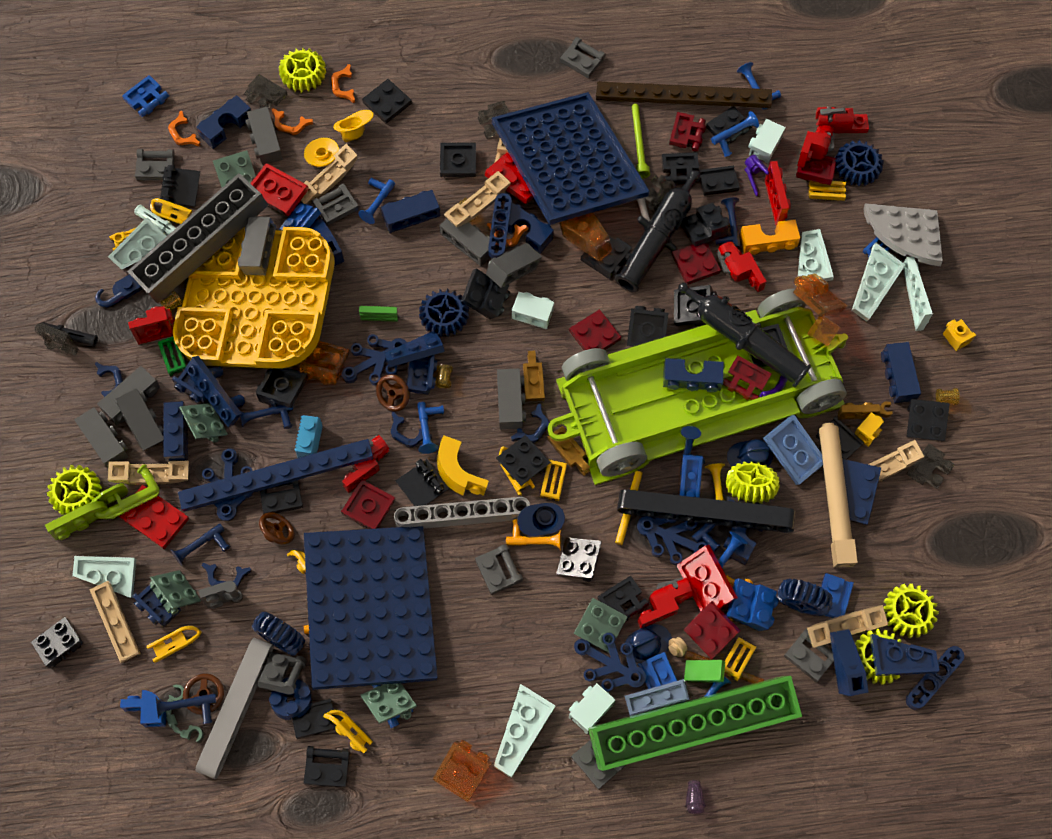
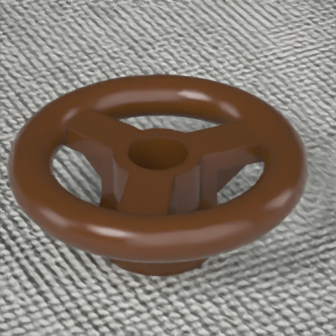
[376,374,410,411]
[259,512,295,545]
[183,673,224,715]

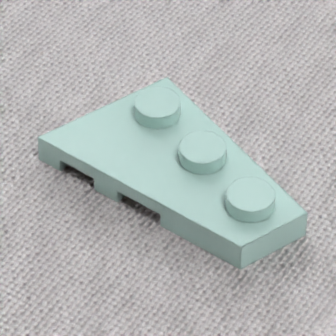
[108,217,167,269]
[797,229,834,286]
[73,556,136,598]

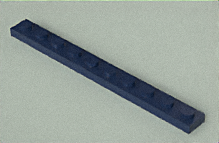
[178,439,374,512]

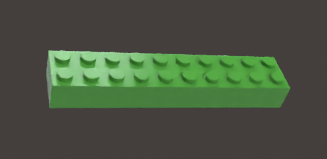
[588,676,802,771]

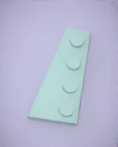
[852,243,905,321]
[903,256,933,331]
[494,684,555,778]

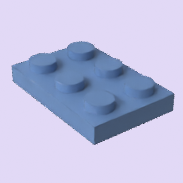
[763,415,823,485]

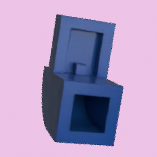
[120,690,166,727]

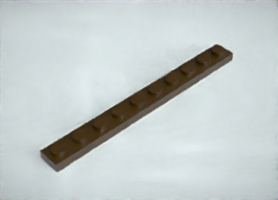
[596,81,772,108]

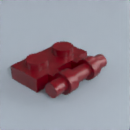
[669,112,706,152]
[723,355,772,401]

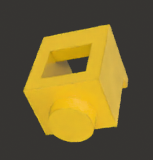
[943,319,976,351]
[854,412,884,447]

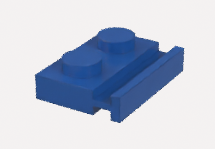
[279,203,321,231]
[821,573,854,618]
[638,652,678,689]

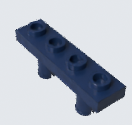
[185,356,245,427]

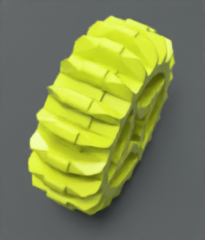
[279,48,326,92]
[726,461,779,504]
[47,465,102,515]
[883,583,939,638]
[855,629,902,685]

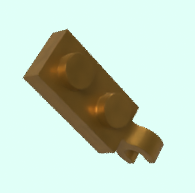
[523,350,545,402]
[838,401,893,419]
[547,426,590,476]

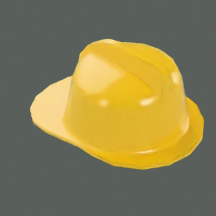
[333,110,374,142]

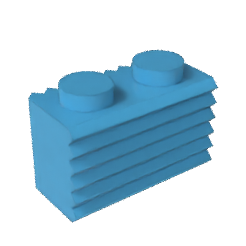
[294,415,323,458]

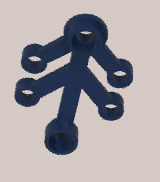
[342,334,407,386]
[202,449,253,521]
[637,516,708,565]
[574,632,646,691]

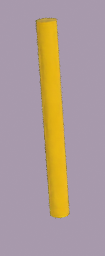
[615,471,643,545]

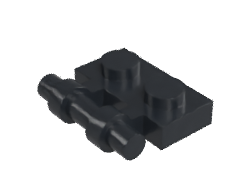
[706,106,753,144]
[661,152,700,185]
[597,576,649,622]

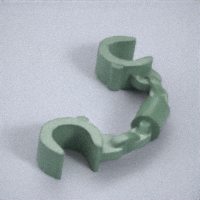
[166,684,204,743]

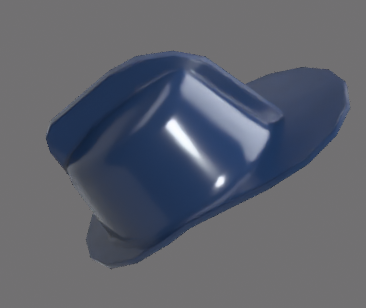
[727,439,773,467]
[517,503,565,536]
[625,624,672,663]

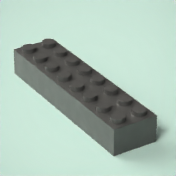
[127,173,269,304]

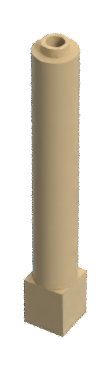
[819,423,858,568]

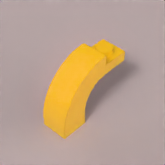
[437,435,489,495]

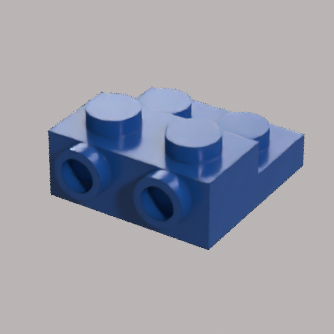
[726,579,779,631]

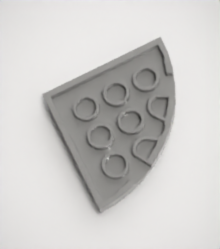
[864,203,943,266]

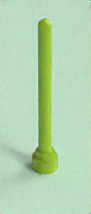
[632,104,650,179]

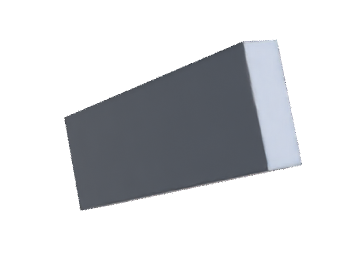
[625,679,690,716]

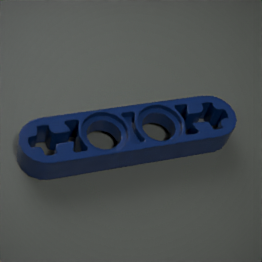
[488,193,512,259]
[906,646,964,710]

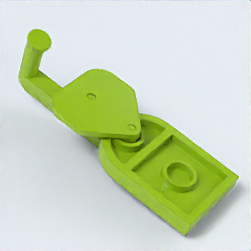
[45,464,160,540]

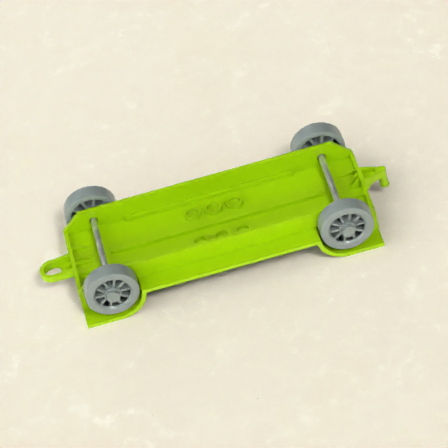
[548,289,848,485]

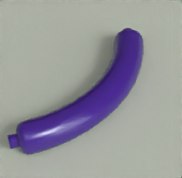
[759,376,787,397]

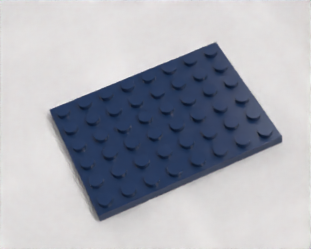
[492,92,650,225]
[304,526,437,690]

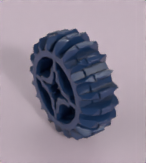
[835,140,884,187]
[419,288,469,338]
[777,579,833,616]
[252,612,305,655]

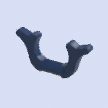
[95,362,123,397]
[511,403,549,443]
[391,412,432,447]
[202,563,252,588]

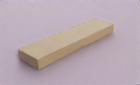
[90,581,141,663]

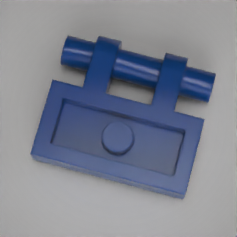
[122,75,169,117]

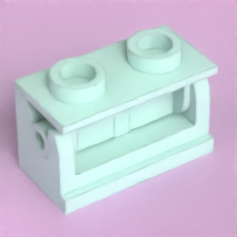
[748,119,786,164]
[512,292,554,329]
[569,683,615,734]

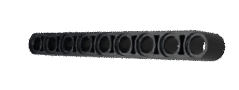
[617,490,796,533]

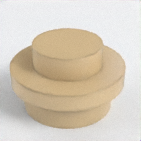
[668,637,687,657]

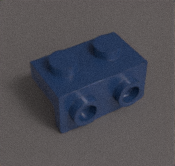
[407,355,437,395]
[172,370,209,404]
[133,585,181,628]

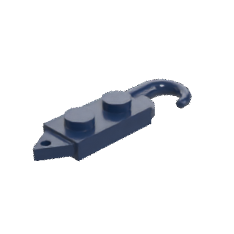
[95,274,143,307]

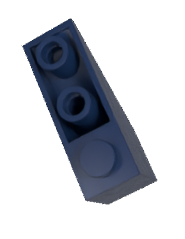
[310,218,344,266]
[830,629,869,696]

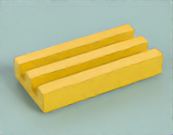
[809,181,846,201]
[540,460,567,501]
[725,637,756,681]

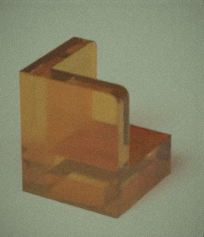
[807,315,840,346]

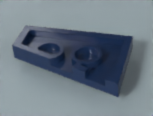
[385,332,445,367]
[843,459,881,525]
[870,634,939,676]

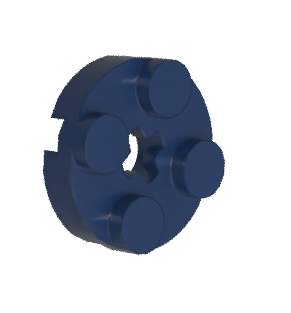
[269,678,312,720]

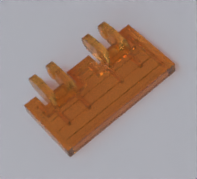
[793,273,847,317]

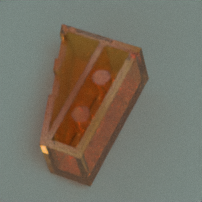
[559,213,612,261]

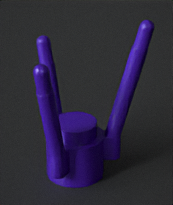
[744,155,769,196]

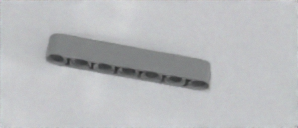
[394,497,530,529]
[196,638,274,779]

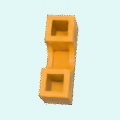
[740,219,800,255]

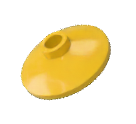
[304,138,339,167]

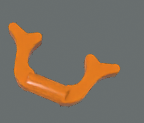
[331,64,355,103]
[272,108,313,135]
[168,111,200,147]
[487,223,529,247]

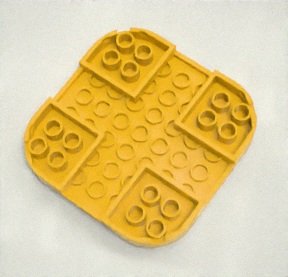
[173,227,335,368]

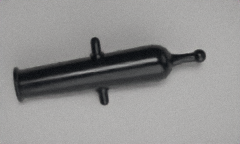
[615,170,700,293]
[678,283,812,388]

